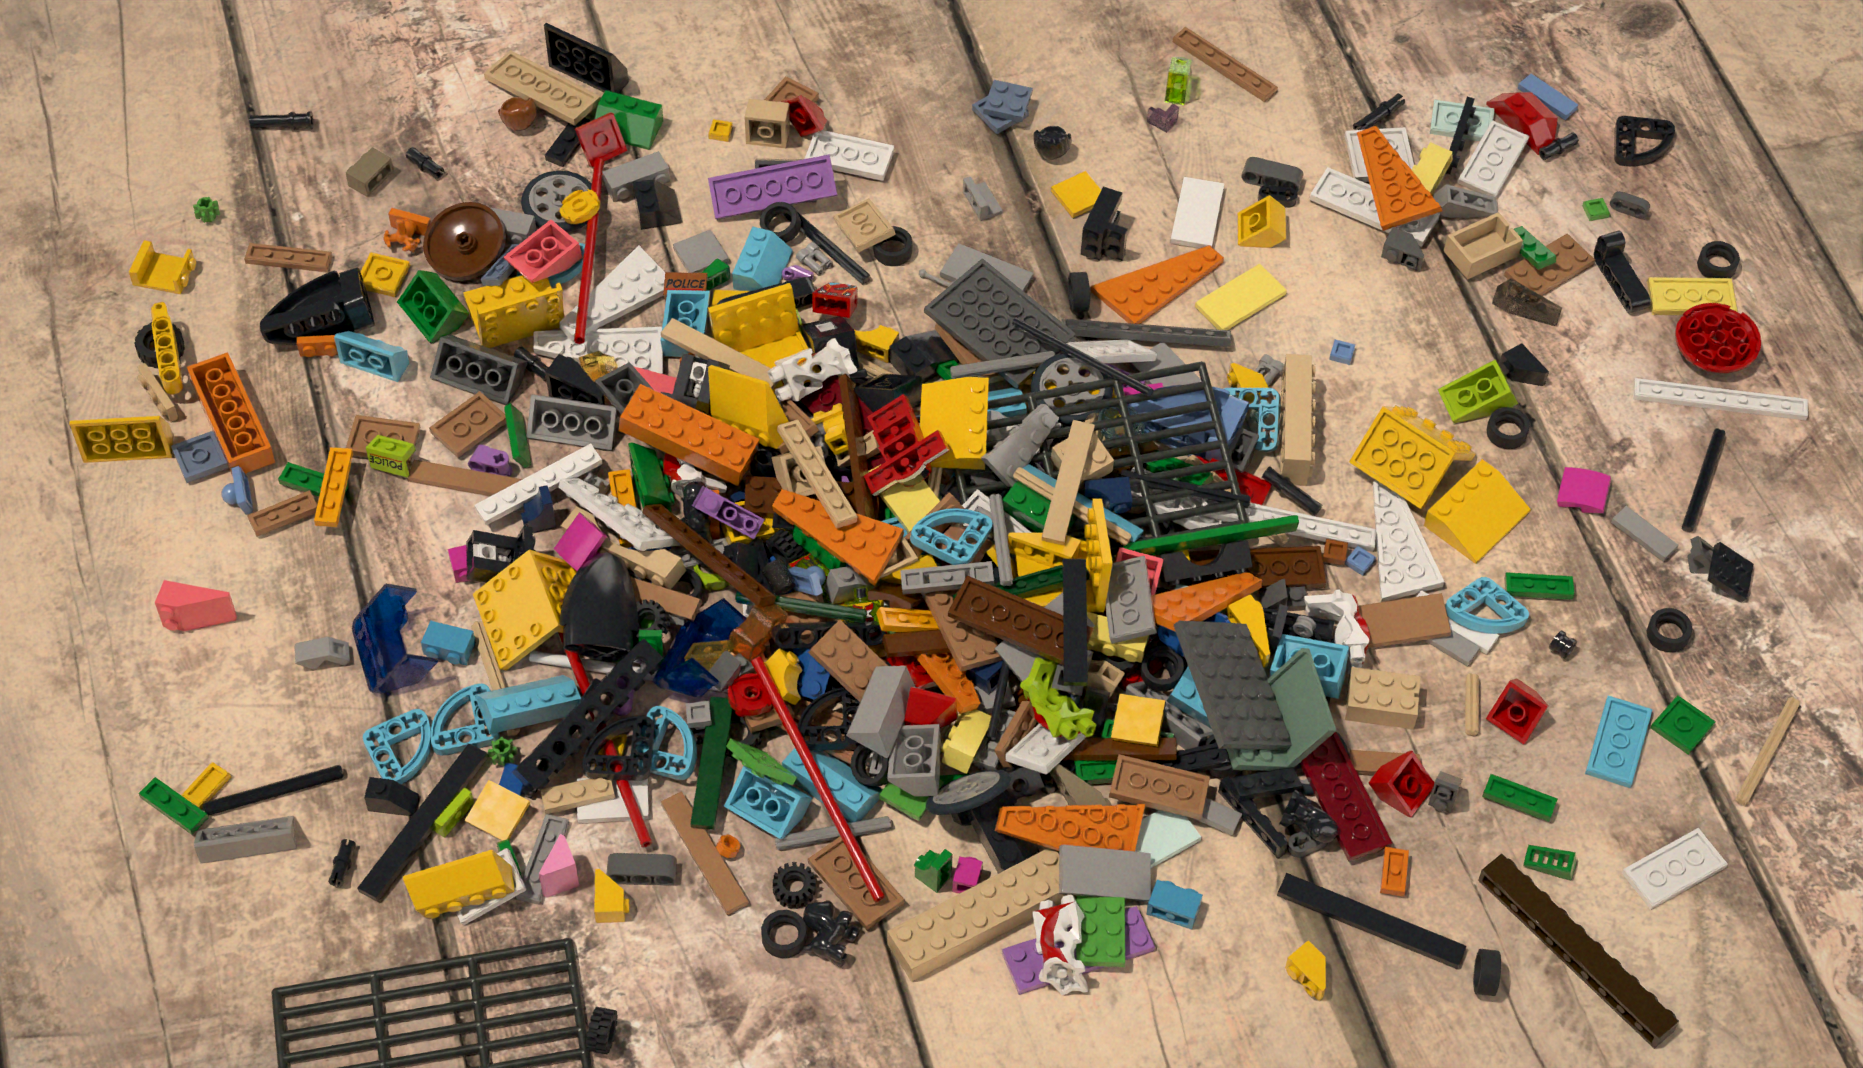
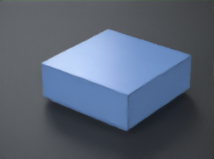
[1329,339,1355,365]
[1345,546,1376,576]

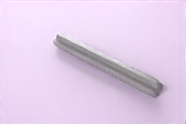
[950,351,1055,379]
[990,494,1013,586]
[775,816,891,850]

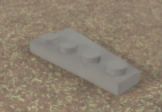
[981,404,1059,487]

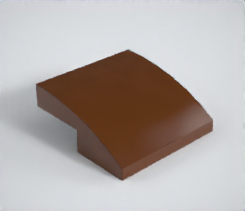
[867,583,925,609]

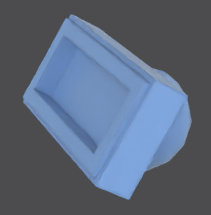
[221,466,254,515]
[788,566,826,596]

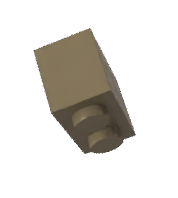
[346,147,394,197]

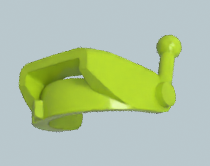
[693,565,730,591]

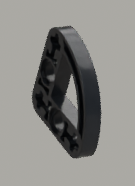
[1614,116,1675,167]
[798,687,860,750]
[582,716,655,781]

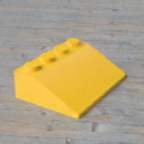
[708,365,789,449]
[920,377,989,470]
[69,416,173,463]
[1424,459,1531,564]

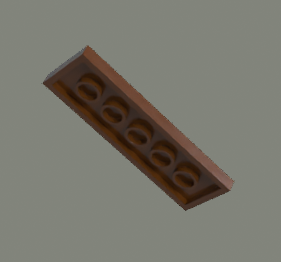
[744,476,879,520]
[1188,546,1326,591]
[948,575,1094,665]

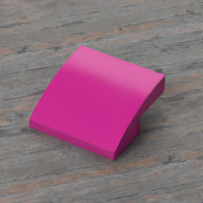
[1557,467,1611,513]
[554,512,607,571]

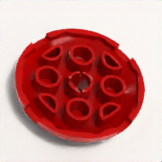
[1675,303,1761,374]

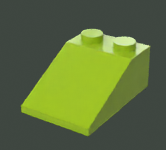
[1437,360,1518,423]

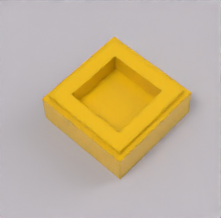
[708,119,733,142]

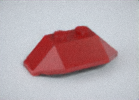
[1486,92,1558,155]

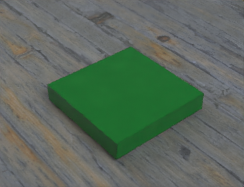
[1650,695,1716,755]

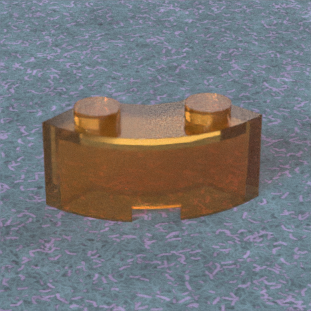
[727,604,788,662]

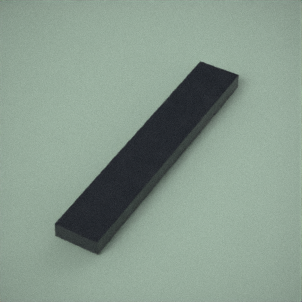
[1062,559,1088,686]

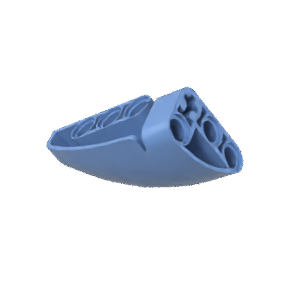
[1128,384,1249,461]

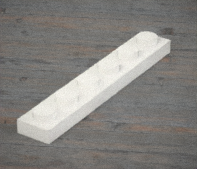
[475,444,603,525]

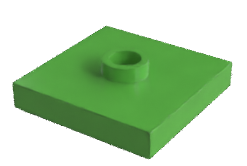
[879,780,944,821]

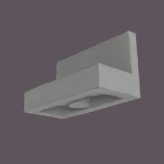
[963,176,1003,221]

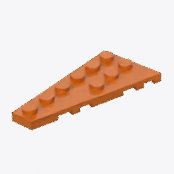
[1357,126,1443,231]
[1090,245,1224,324]
[772,489,904,586]
[1151,573,1262,632]
[995,804,1145,852]

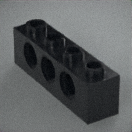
[951,764,1044,826]

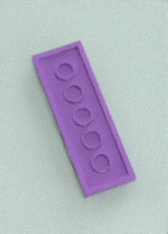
[708,154,838,220]
[1002,906,1155,995]

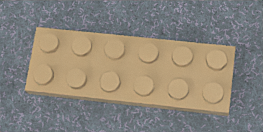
[484,50,601,125]

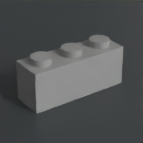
[602,151,670,202]

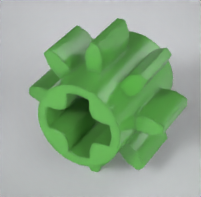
[193,197,220,223]
[488,737,518,767]

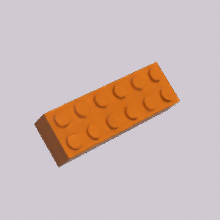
[187,352,275,476]
[619,384,760,486]

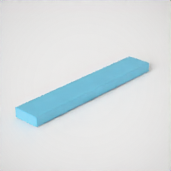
[1023,464,1144,542]

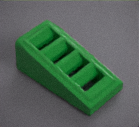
[702,258,730,291]
[1523,844,1577,880]

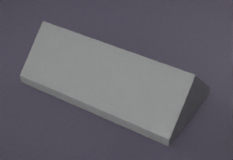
[527,394,619,450]
[846,666,916,758]
[1125,681,1213,750]
[194,816,296,864]

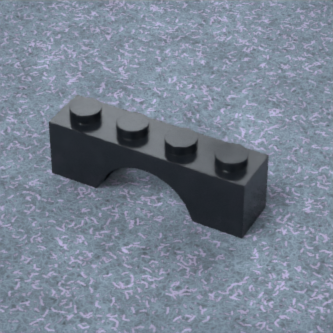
[1156,540,1252,586]

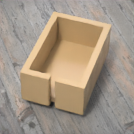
[1444,212,1523,280]
[1345,667,1420,729]

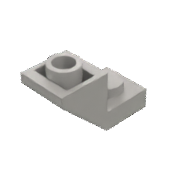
[294,637,350,670]

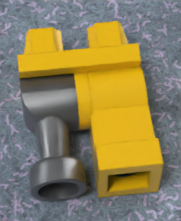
[811,403,849,459]

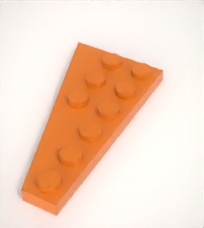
[896,601,980,714]

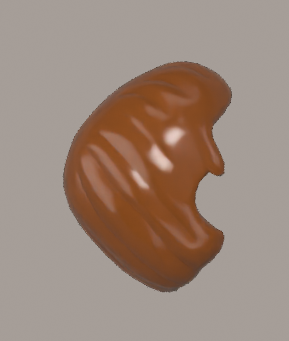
[498,97,537,130]

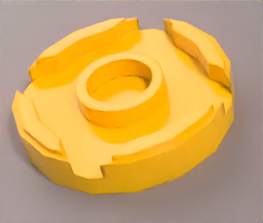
[559,189,601,224]

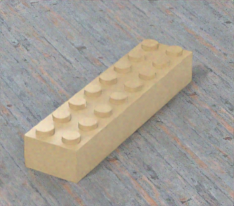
[887,848,1077,982]

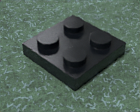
[1707,542,1754,602]

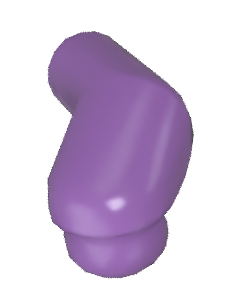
[782,265,814,281]

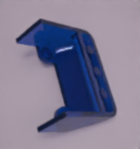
[352,583,438,694]
[652,598,750,698]

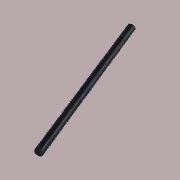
[1012,318,1154,397]

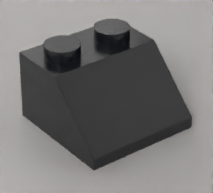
[633,179,682,230]

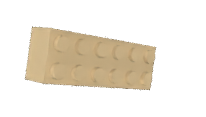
[1280,354,1316,486]

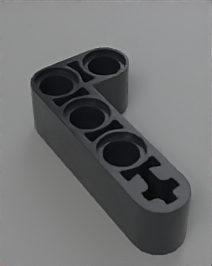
[1593,230,1651,313]

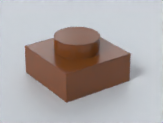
[1323,539,1348,566]

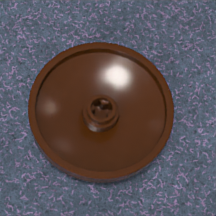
[423,202,506,281]

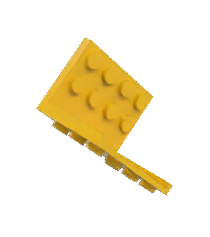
[463,275,564,348]
[708,283,821,392]
[1349,405,1476,509]
[1015,499,1113,612]
[473,550,577,671]

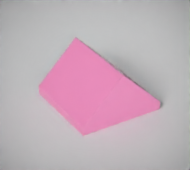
[539,834,579,897]

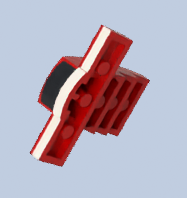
[864,394,950,496]

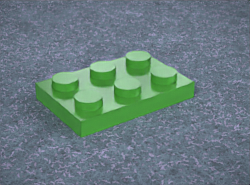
[726,738,797,785]
[1076,896,1125,967]

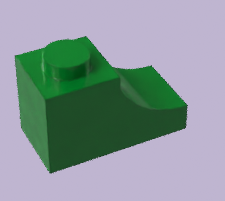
[914,849,953,893]

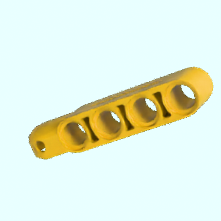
[151,302,183,395]

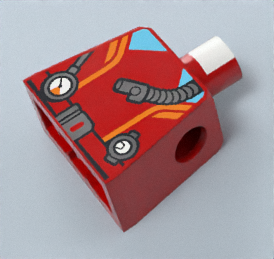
[812,282,858,318]

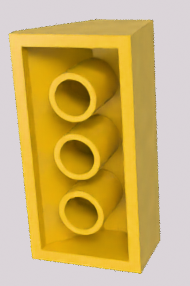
[403,850,515,918]

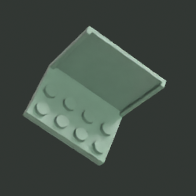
[1227,648,1337,771]

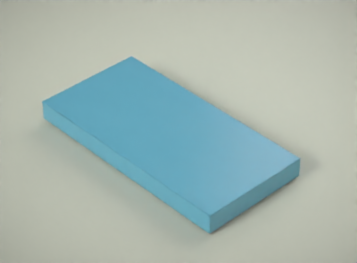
[1585,695,1653,788]

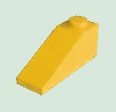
[1007,533,1081,567]
[1226,594,1270,668]

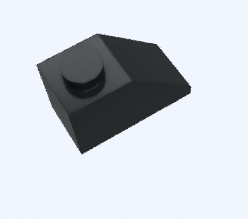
[1499,343,1549,386]
[723,542,759,582]
[364,777,419,816]

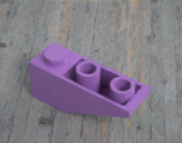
[692,486,765,539]

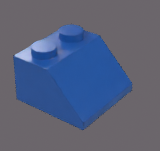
[793,648,832,700]

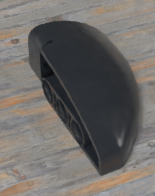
[260,267,375,345]
[559,552,639,662]

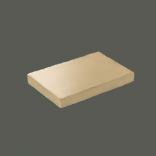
[833,198,896,253]

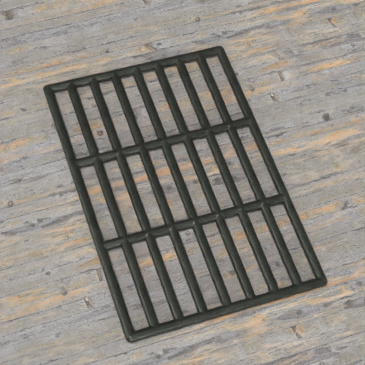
[953,361,1249,569]
[271,938,592,1068]

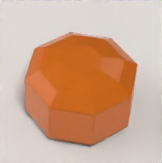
[716,834,741,858]

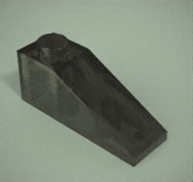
[1492,278,1562,326]

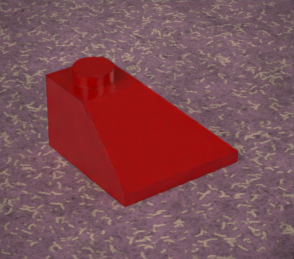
[781,95,827,137]
[1486,678,1549,744]
[904,687,958,729]
[1368,751,1435,817]

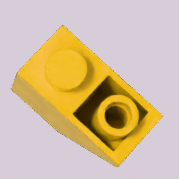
[1227,363,1269,404]
[1285,940,1326,1001]

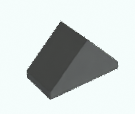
[1229,427,1259,473]

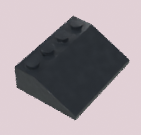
[544,23,629,94]

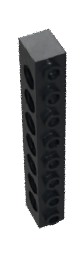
[512,638,663,792]

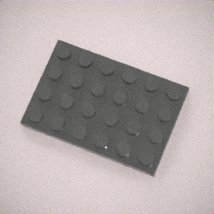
[924,258,1076,389]
[1173,621,1292,750]

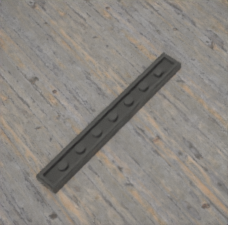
[1061,319,1231,347]

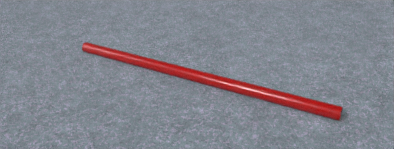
[574,158,604,344]
[558,632,652,848]
[751,657,885,902]

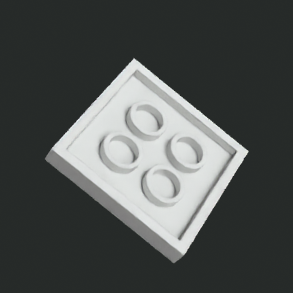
[1345,127,1414,182]

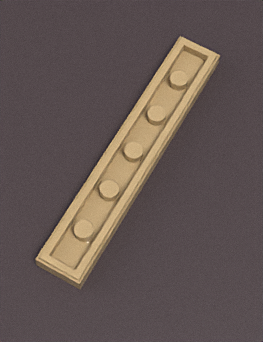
[661,318,780,390]
[777,419,858,529]
[1042,420,1095,545]

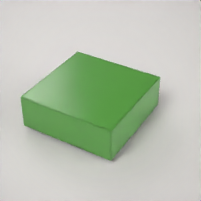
[1582,198,1610,221]

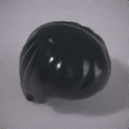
[1033,126,1072,160]

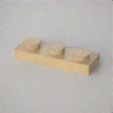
[137,363,178,422]
[541,778,615,814]

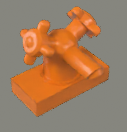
[383,208,431,253]

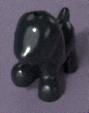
[680,481,712,544]
[1279,789,1339,843]
[803,900,860,967]

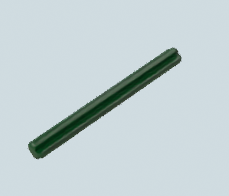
[735,590,867,623]

